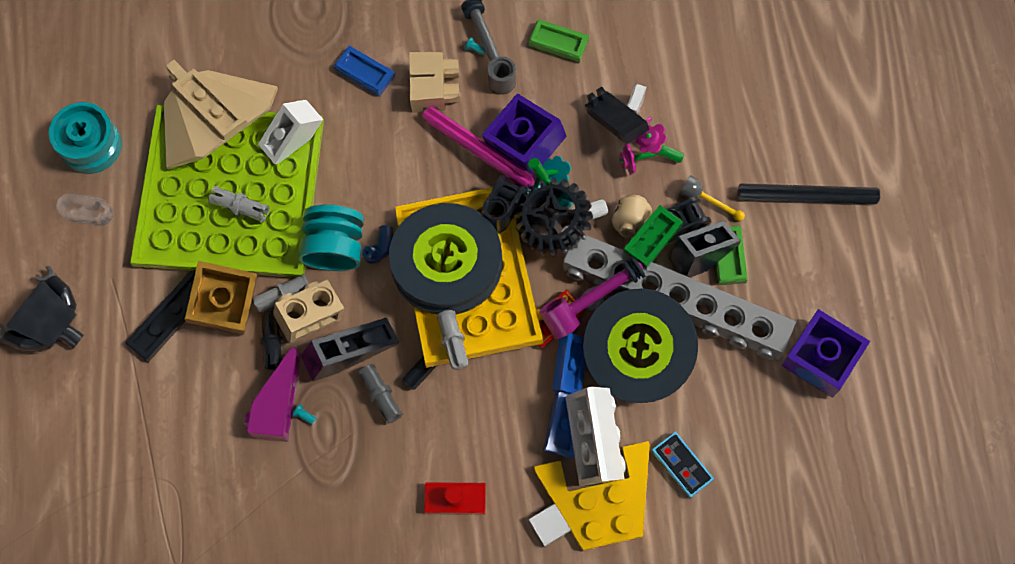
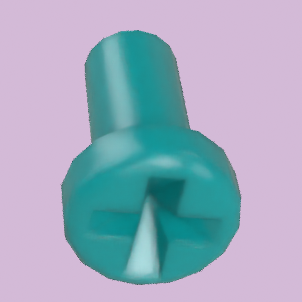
[465,37,486,56]
[292,404,317,425]

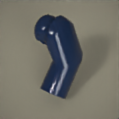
[362,225,393,264]

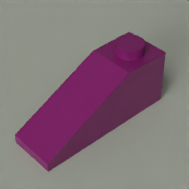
[244,348,301,442]

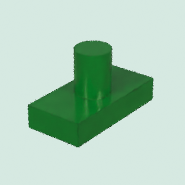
[623,205,683,269]

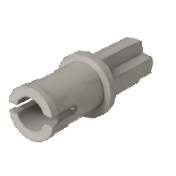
[253,274,309,312]
[437,310,468,370]

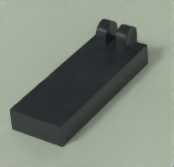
[585,87,649,145]

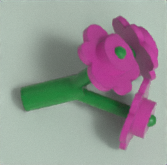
[620,117,684,175]

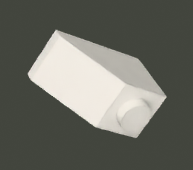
[258,100,323,164]

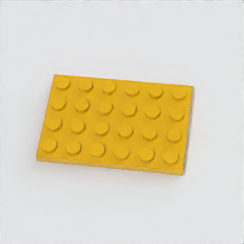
[395,187,543,368]

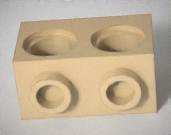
[273,279,344,344]

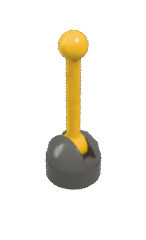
[679,175,745,221]

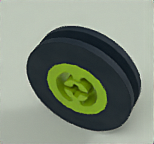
[389,203,502,315]
[583,288,698,403]

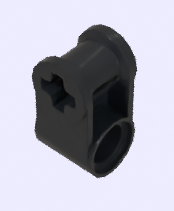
[483,176,528,234]
[666,196,712,243]

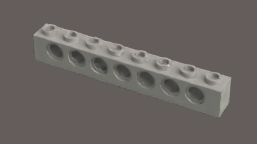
[563,235,796,360]

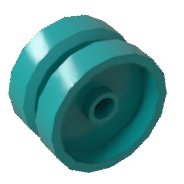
[49,102,122,174]

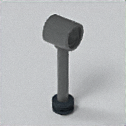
[461,0,516,94]

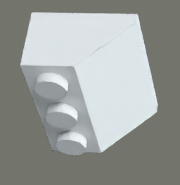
[565,387,625,486]

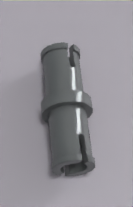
[358,364,403,424]

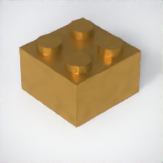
[185,261,257,334]

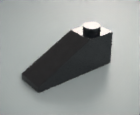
[301,317,399,381]

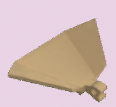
[164,60,278,170]

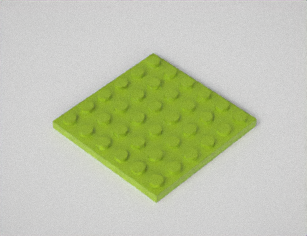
[130,105,324,278]

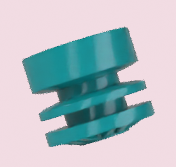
[298,204,364,271]

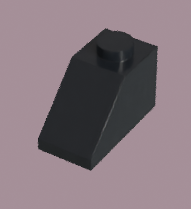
[669,221,741,278]

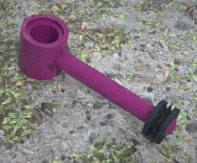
[539,257,645,339]

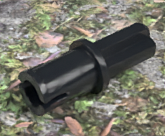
[260,311,283,370]

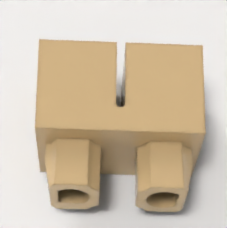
[409,52,460,112]

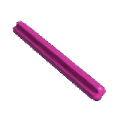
[422,106,536,190]

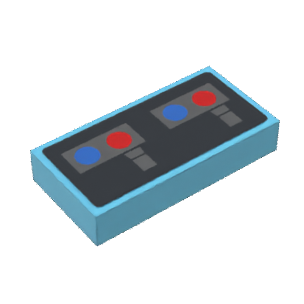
[651,431,714,499]

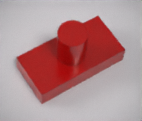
[424,482,486,515]

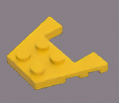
[534,441,650,551]

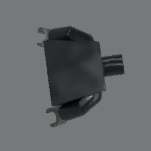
[0,266,84,352]

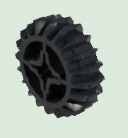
[514,177,593,256]

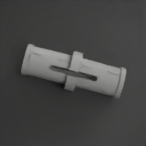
[209,186,269,223]

